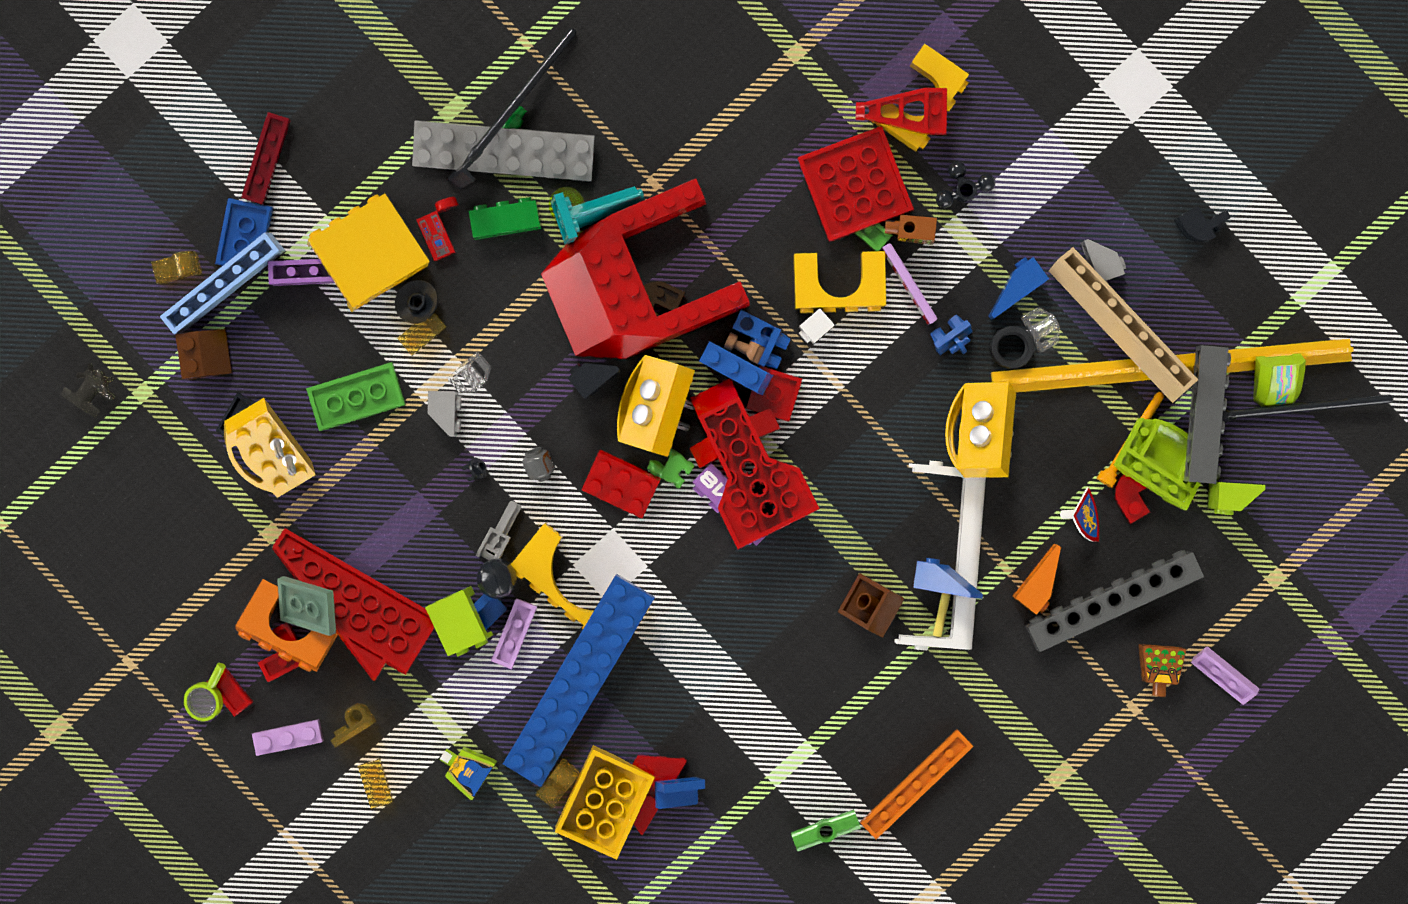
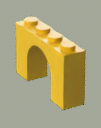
[873,44,969,152]
[794,251,886,313]

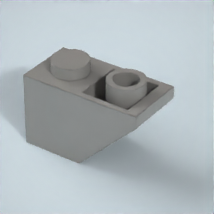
[428,391,462,437]

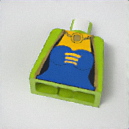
[439,747,497,800]

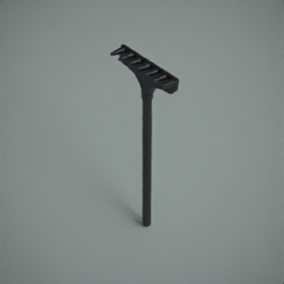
[447,28,576,189]
[1222,394,1394,423]

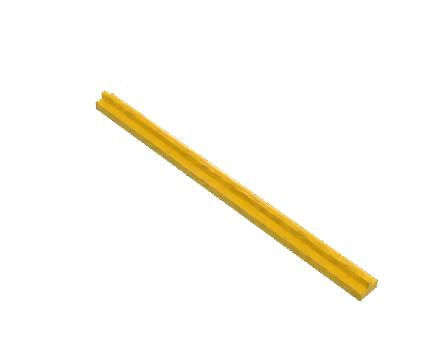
[991,339,1354,392]

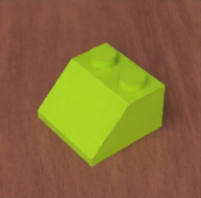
[1208,482,1265,515]

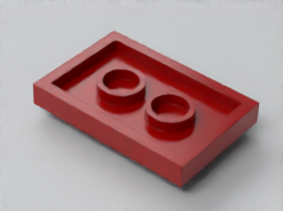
[582,449,661,519]

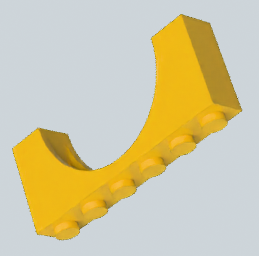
[511,523,650,629]

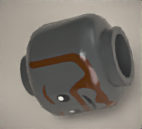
[522,447,555,482]

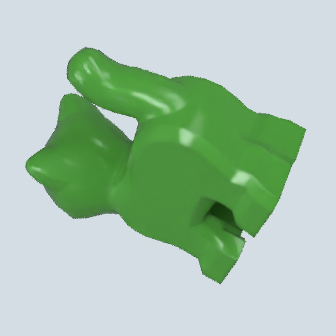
[647,448,695,489]

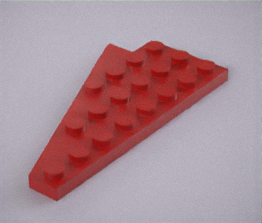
[272,528,435,681]

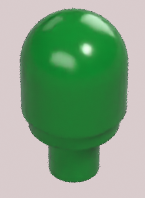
[502,106,527,129]

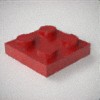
[746,366,802,422]

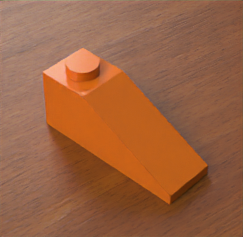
[1012,544,1061,615]

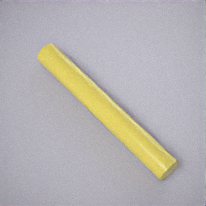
[933,593,951,637]

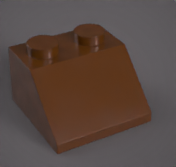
[175,329,233,380]
[838,573,905,638]

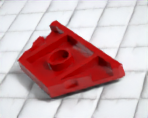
[632,755,687,835]

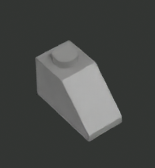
[1080,239,1126,281]

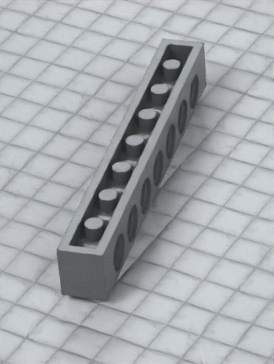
[1026,549,1204,652]

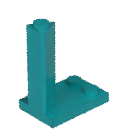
[550,186,645,245]

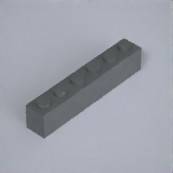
[1184,345,1231,484]

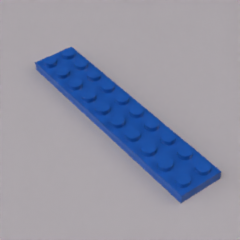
[503,574,655,787]

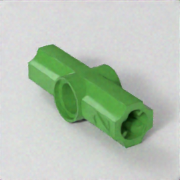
[791,809,861,851]

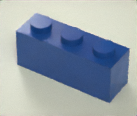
[699,341,773,395]

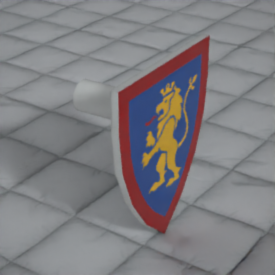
[1060,487,1099,542]

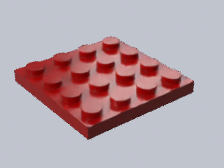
[797,126,914,242]

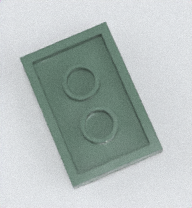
[277,576,336,636]

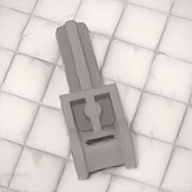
[476,501,521,560]

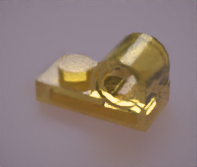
[151,250,202,284]
[330,703,376,747]
[535,758,580,808]

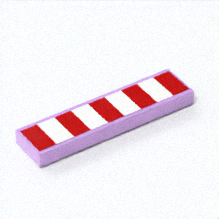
[881,243,937,325]

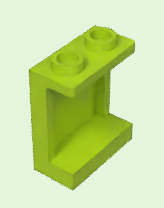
[425,586,493,657]

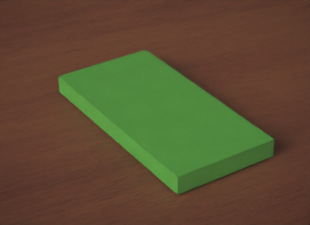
[306,362,406,431]

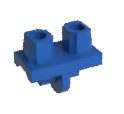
[931,315,973,355]

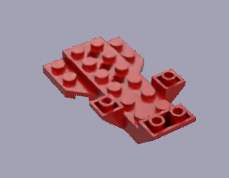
[690,378,820,549]

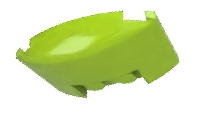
[1114,418,1201,510]

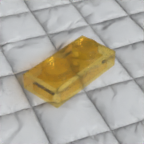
[397,312,447,356]
[358,758,393,809]

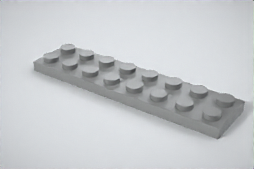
[412,120,595,181]

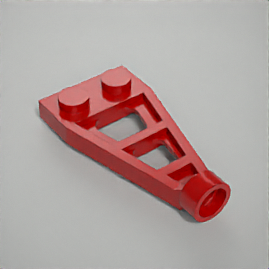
[855,88,947,135]

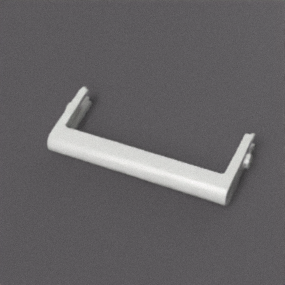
[894,461,986,650]

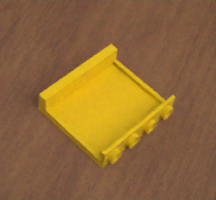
[307,194,430,312]

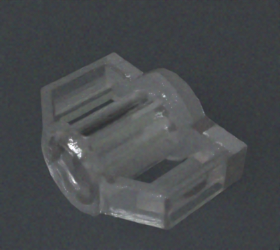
[1021,307,1060,353]
[447,352,491,394]

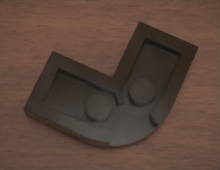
[643,281,686,311]

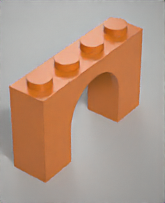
[236,579,338,672]

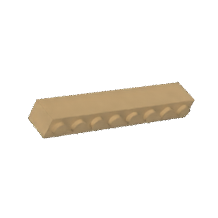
[1049,247,1198,403]

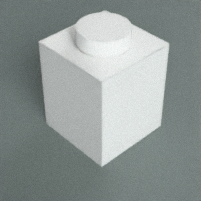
[799,309,835,344]

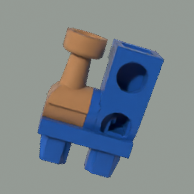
[723,310,790,369]

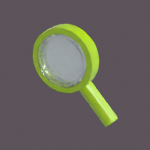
[184,663,226,721]

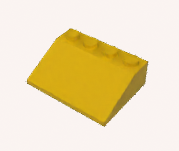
[555,745,655,860]

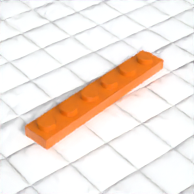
[860,729,974,839]

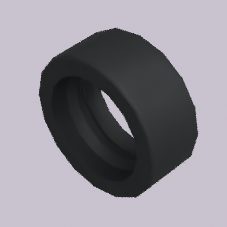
[990,326,1034,369]

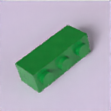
[469,197,542,240]

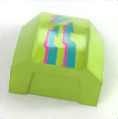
[1253,353,1306,407]

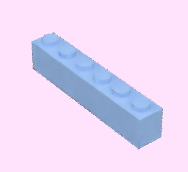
[160,232,285,334]

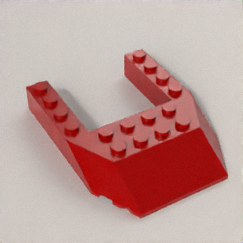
[541,179,750,359]

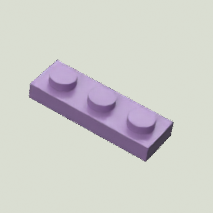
[491,598,538,670]
[1191,647,1259,705]
[252,719,324,756]

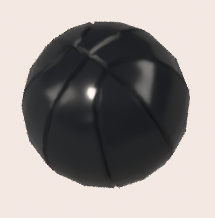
[477,559,517,599]

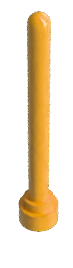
[1097,392,1164,488]

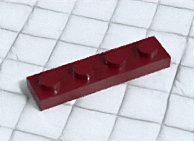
[241,112,291,205]

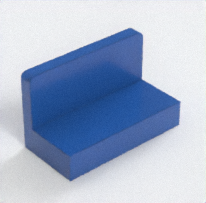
[474,594,507,630]
[655,777,705,809]

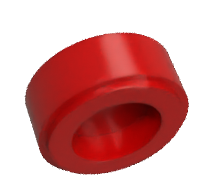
[435,197,458,213]

